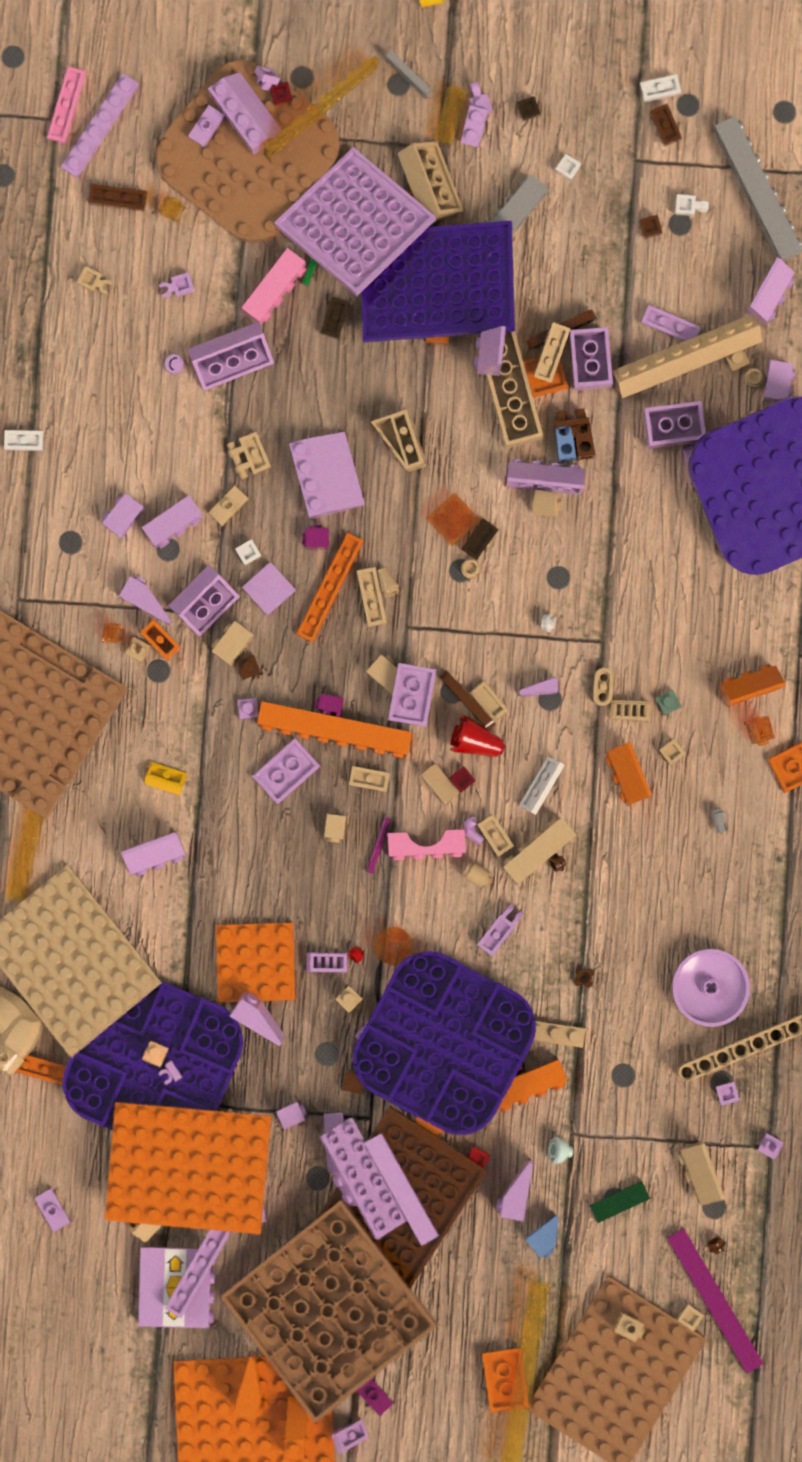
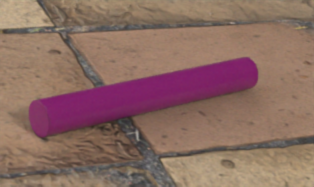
[366,817,391,874]

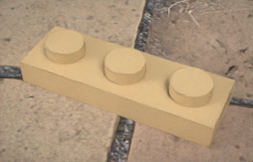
[533,322,571,383]
[357,567,387,627]
[534,1021,586,1048]

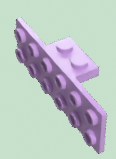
[320,1118,407,1239]

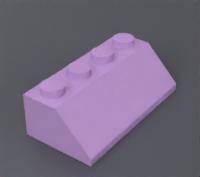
[208,72,284,155]
[187,322,274,391]
[506,459,585,495]

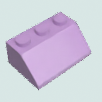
[745,257,795,325]
[168,565,240,637]
[121,832,186,877]

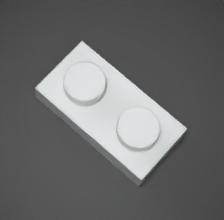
[640,74,681,103]
[4,430,44,451]

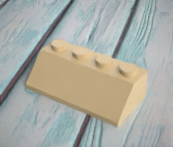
[397,142,464,222]

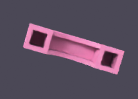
[388,829,466,860]

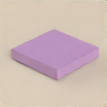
[242,562,296,616]

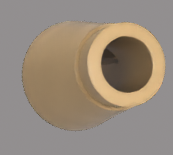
[377,567,399,597]

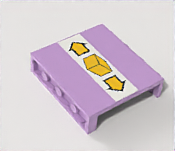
[138,1246,215,1328]

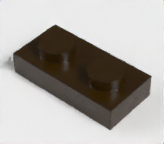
[320,297,350,340]

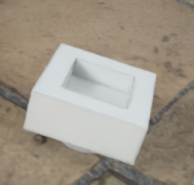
[555,154,581,181]
[235,539,261,566]

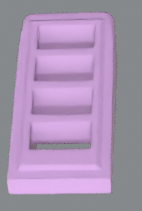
[519,677,558,697]
[306,952,347,973]

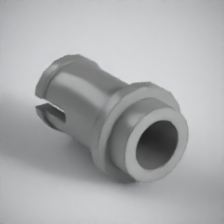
[710,808,728,833]

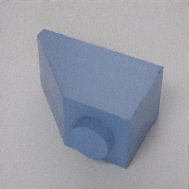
[525,1214,558,1258]

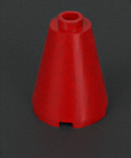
[450,715,505,757]

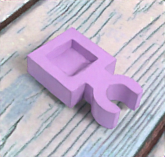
[159,272,195,298]

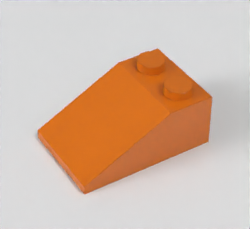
[233,1351,265,1421]

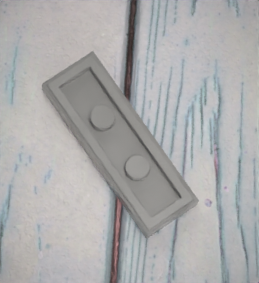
[386,50,431,99]

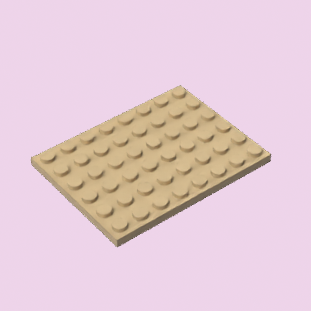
[0,865,162,1057]

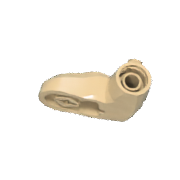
[0,985,43,1076]

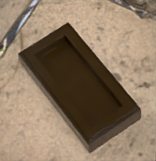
[461,518,499,561]

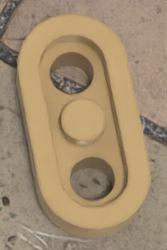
[593,668,614,706]

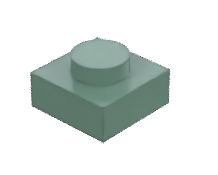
[656,690,682,716]

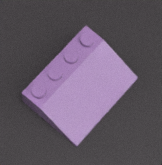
[289,432,365,520]

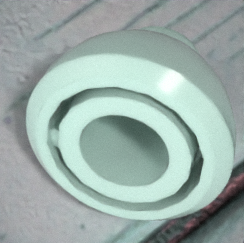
[548,1137,573,1164]

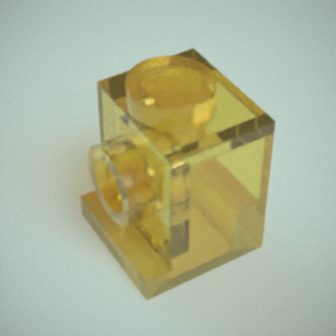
[159,197,186,224]

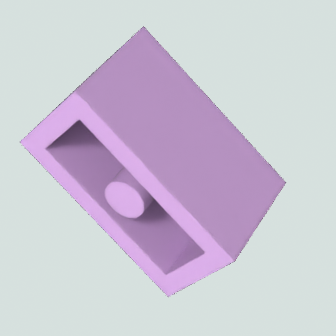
[763,360,796,402]
[102,493,145,539]

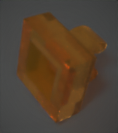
[102,623,125,644]

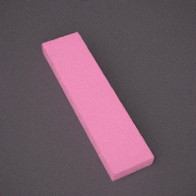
[47,66,86,144]

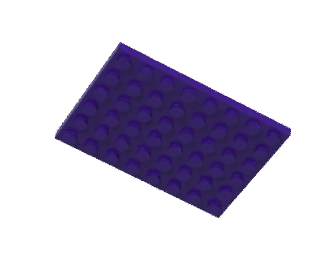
[362,220,515,343]

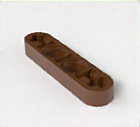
[526,309,597,350]
[439,670,496,731]

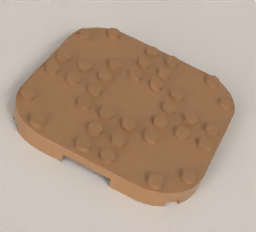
[157,60,340,243]

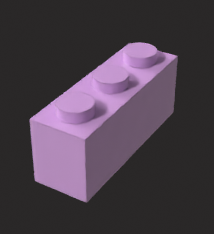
[142,495,203,548]

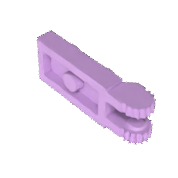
[477,903,524,956]

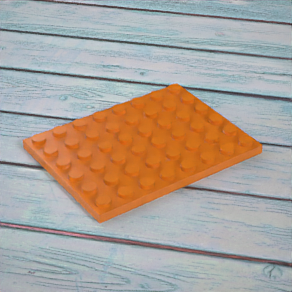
[105,1102,272,1234]
[173,1356,335,1462]

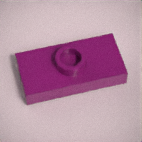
[357,1379,394,1416]

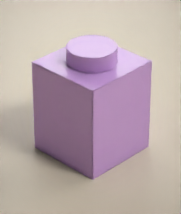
[276,1101,307,1129]

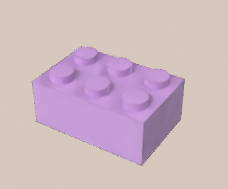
[569,327,613,391]
[643,401,706,450]

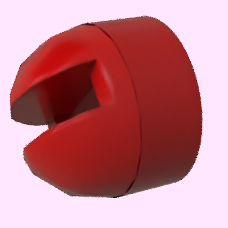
[347,946,364,964]

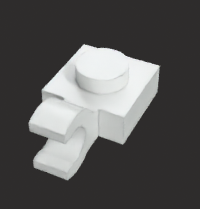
[675,194,709,216]

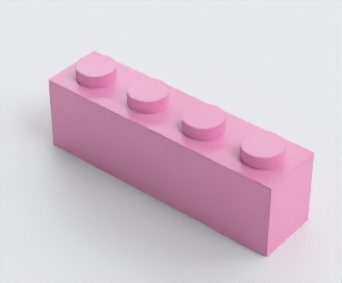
[242,248,307,325]

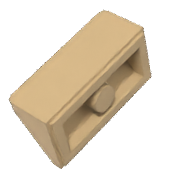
[421,763,459,805]

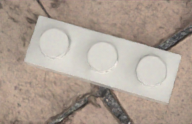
[519,756,565,815]

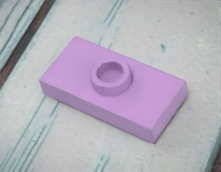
[188,105,225,148]
[34,1188,71,1232]

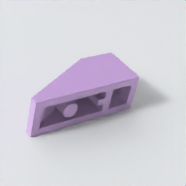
[119,576,172,626]
[230,991,285,1046]

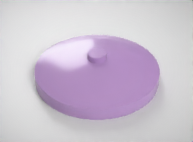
[672,949,750,1027]

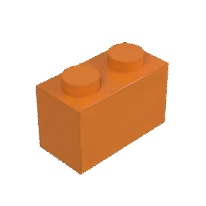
[140,619,182,662]

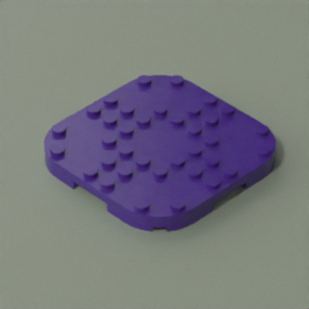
[688,396,802,575]
[353,951,536,1135]
[63,981,243,1130]

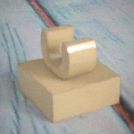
[125,637,151,663]

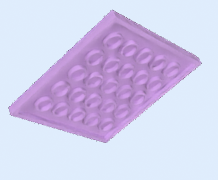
[274,147,436,296]

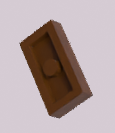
[649,104,682,147]

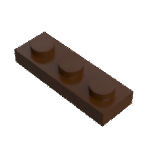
[88,184,148,212]

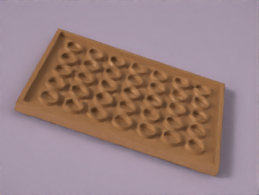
[525,1276,707,1462]

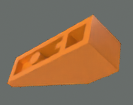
[284,1396,307,1460]

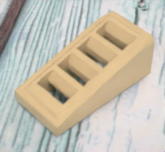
[610,700,651,722]

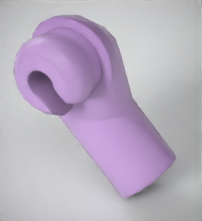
[464,816,484,845]

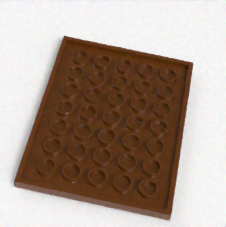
[316,1106,488,1288]

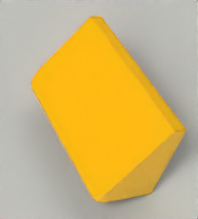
[144,761,188,795]

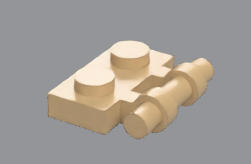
[227,432,271,480]

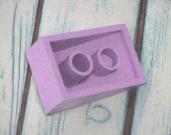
[474,326,506,376]
[496,1159,533,1221]

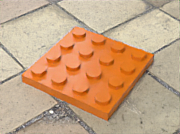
[216,923,295,1002]

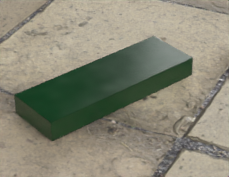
[589,1181,650,1223]

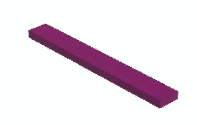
[667,1228,764,1374]

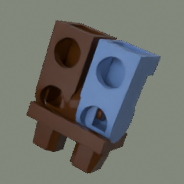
[554,408,596,463]

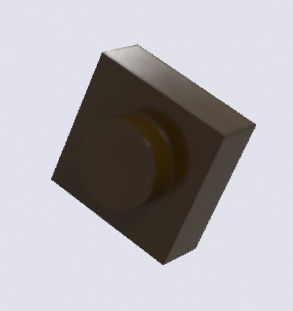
[516,96,541,121]

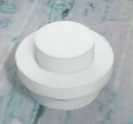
[541,613,556,632]

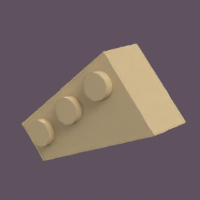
[371,409,427,472]

